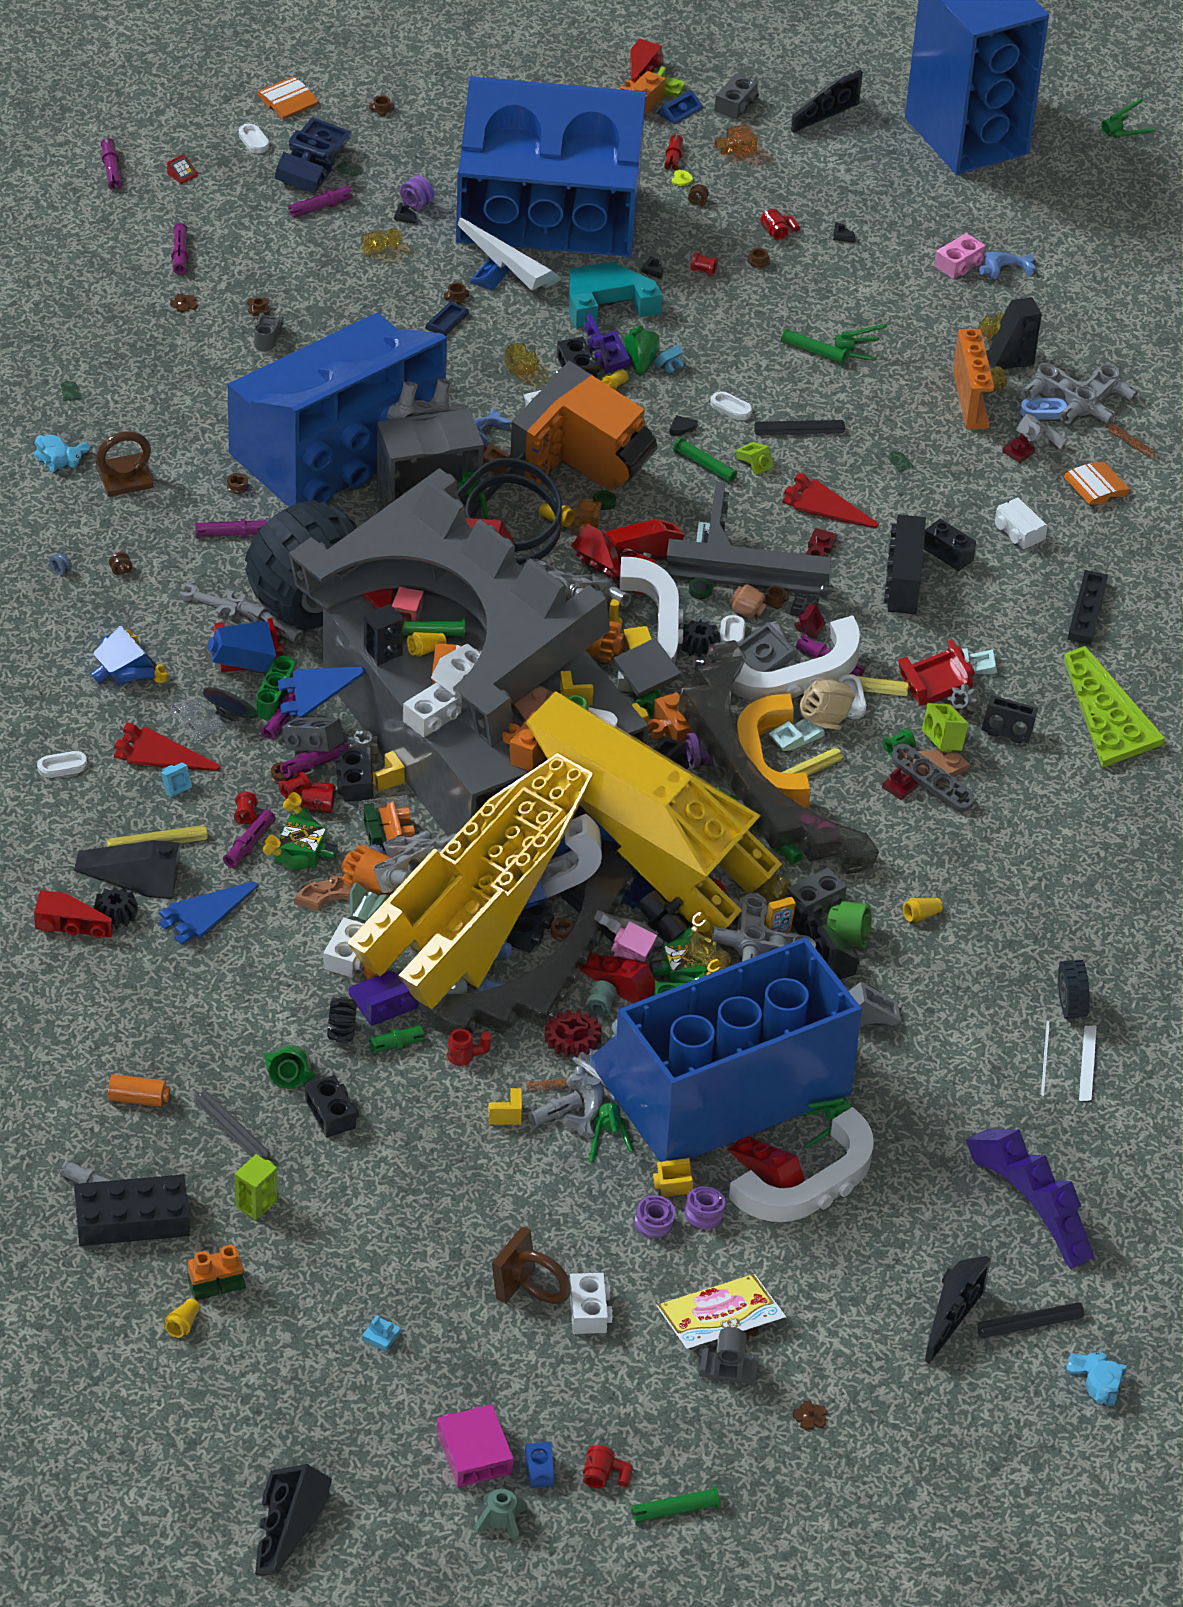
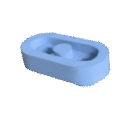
[1021,398,1067,420]

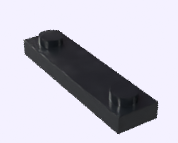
[1067,570,1108,644]

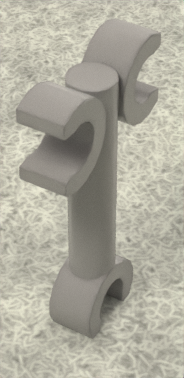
[180,584,245,621]

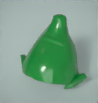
[623,325,660,375]
[263,1045,317,1089]

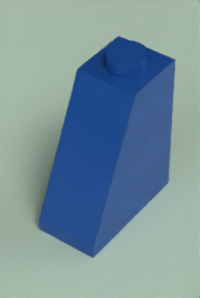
[208,621,276,673]

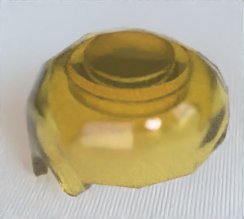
[978,312,1004,341]
[504,343,539,376]

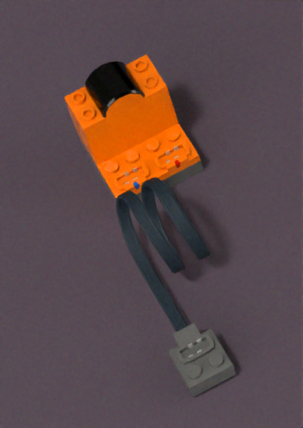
[457,361,658,565]

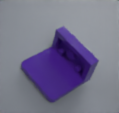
[584,313,631,374]
[348,971,418,1026]

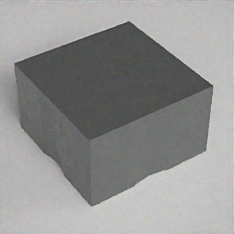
[376,408,484,510]

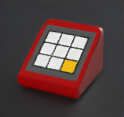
[167,154,198,184]

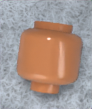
[730,584,767,620]

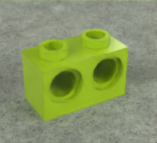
[922,703,968,753]
[234,1154,278,1220]

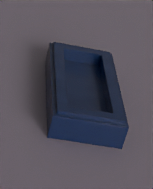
[425,301,469,336]

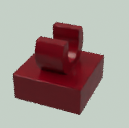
[1002,434,1035,463]
[794,604,826,638]
[882,767,918,800]

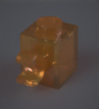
[714,123,758,159]
[574,500,601,535]

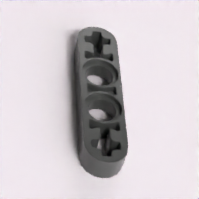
[891,744,974,811]

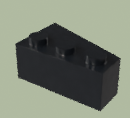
[986,297,1042,371]

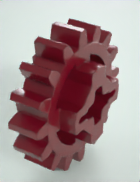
[544,1009,602,1058]

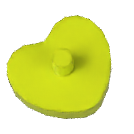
[672,170,693,186]

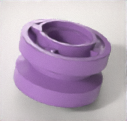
[400,175,434,211]
[685,731,715,768]
[685,1186,725,1229]
[634,1195,675,1238]

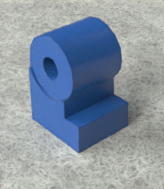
[524,1442,554,1489]

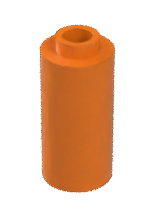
[108,1074,171,1107]

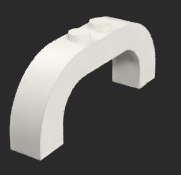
[618,557,683,691]
[715,615,860,701]
[540,814,602,898]
[729,1107,873,1222]

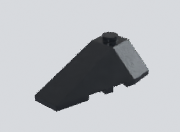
[791,70,863,133]
[74,840,180,899]
[786,894,860,980]
[925,1256,991,1364]
[255,1464,333,1576]

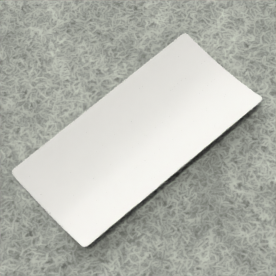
[1041,1021,1097,1101]

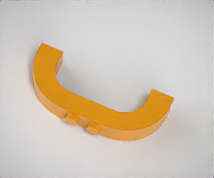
[733,694,810,809]

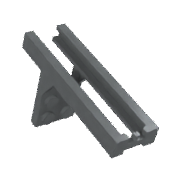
[667,481,832,596]

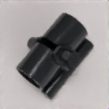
[637,891,689,943]

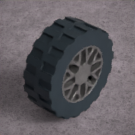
[1058,960,1090,1019]

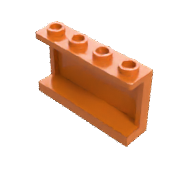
[953,329,994,429]

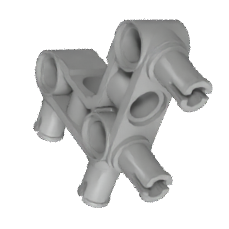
[1021,363,1139,424]
[387,379,466,420]
[521,558,631,606]
[373,831,457,893]
[711,893,816,961]

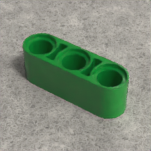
[256,656,295,720]

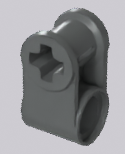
[254,313,284,351]

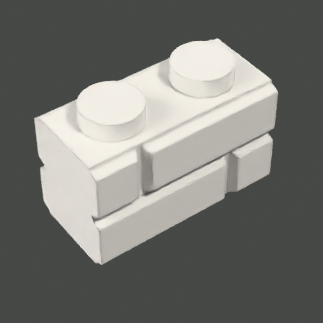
[995,498,1048,549]

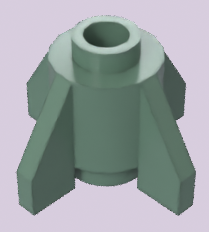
[349,883,389,924]
[475,1489,528,1542]

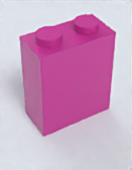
[437,1405,513,1488]

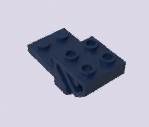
[275,117,351,194]

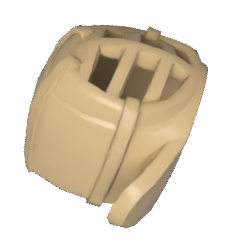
[800,678,855,730]

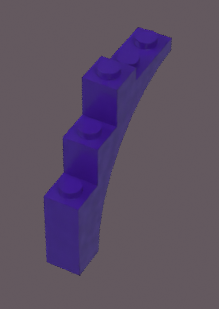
[965,1129,1095,1268]

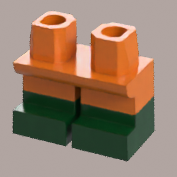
[363,801,415,852]
[187,1244,246,1300]

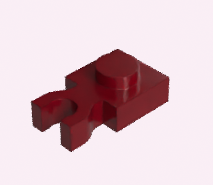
[806,528,837,557]

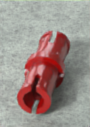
[664,135,683,170]

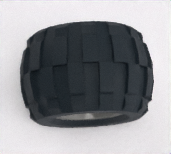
[245,500,358,630]

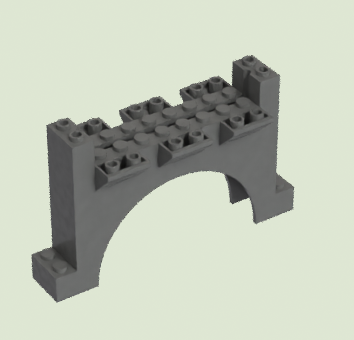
[289,468,610,747]

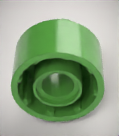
[827,901,872,948]

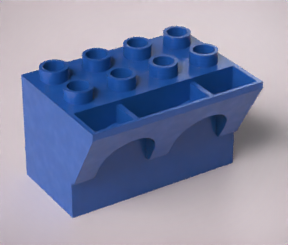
[905,0,1049,175]
[456,76,646,257]
[227,312,447,507]
[589,937,862,1162]

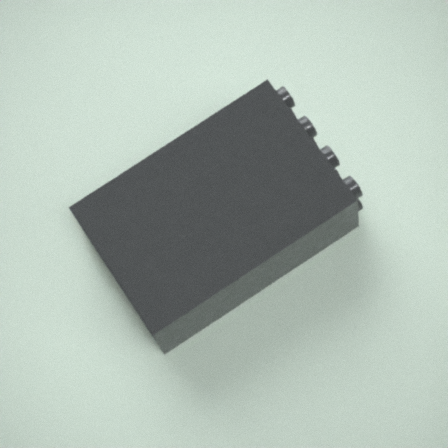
[323,588,648,836]

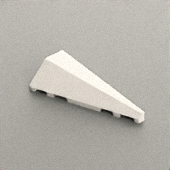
[458,218,562,291]

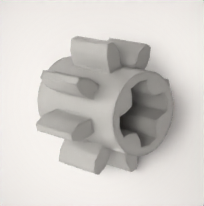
[948,684,980,715]
[348,730,378,755]

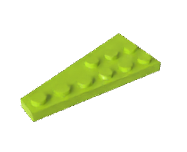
[1064,646,1165,768]

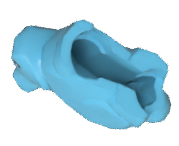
[33,435,91,473]
[1066,1352,1127,1406]

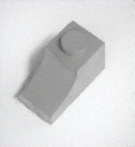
[849,982,901,1027]

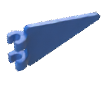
[278,667,366,717]
[159,881,257,945]

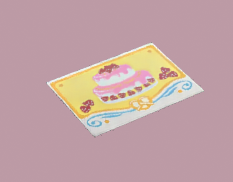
[656,1274,786,1349]

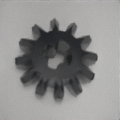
[680,618,721,658]
[93,886,138,929]
[327,997,357,1042]

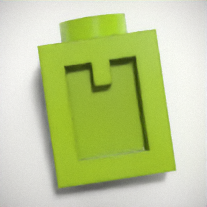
[655,66,685,98]
[735,442,774,475]

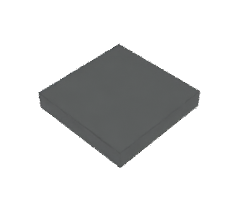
[730,622,798,672]
[613,638,681,698]

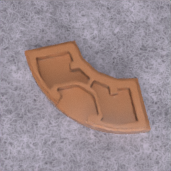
[294,876,351,911]

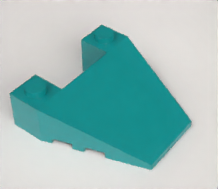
[569,261,662,329]

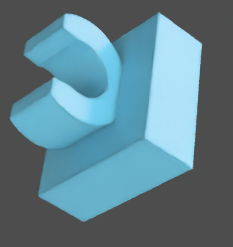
[653,344,684,374]
[161,763,192,797]
[362,1315,401,1352]

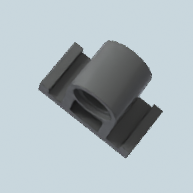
[699,1327,759,1384]

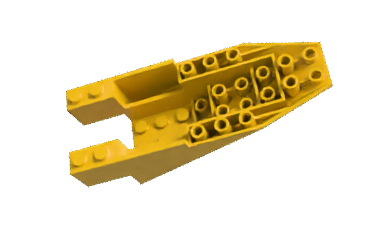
[526,691,782,941]
[347,753,594,1009]

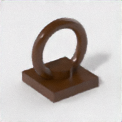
[95,431,154,497]
[492,1226,571,1304]

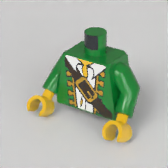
[263,792,338,870]
[649,912,724,983]

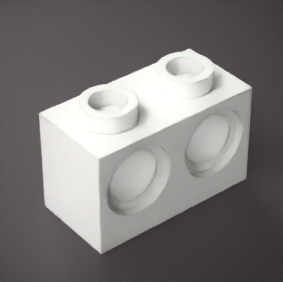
[431,644,481,695]
[403,682,462,737]
[323,917,364,978]
[570,1273,612,1334]

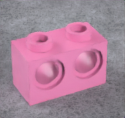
[934,233,986,279]
[611,921,657,963]

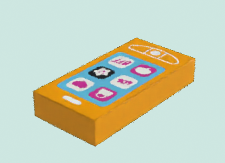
[765,897,796,934]

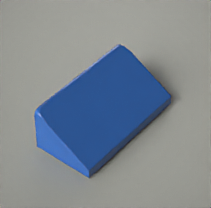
[657,90,704,124]
[470,257,510,291]

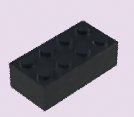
[884,514,926,615]
[74,1174,190,1246]

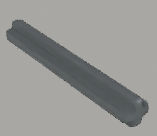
[196,1090,271,1160]

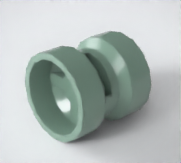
[585,981,617,1017]

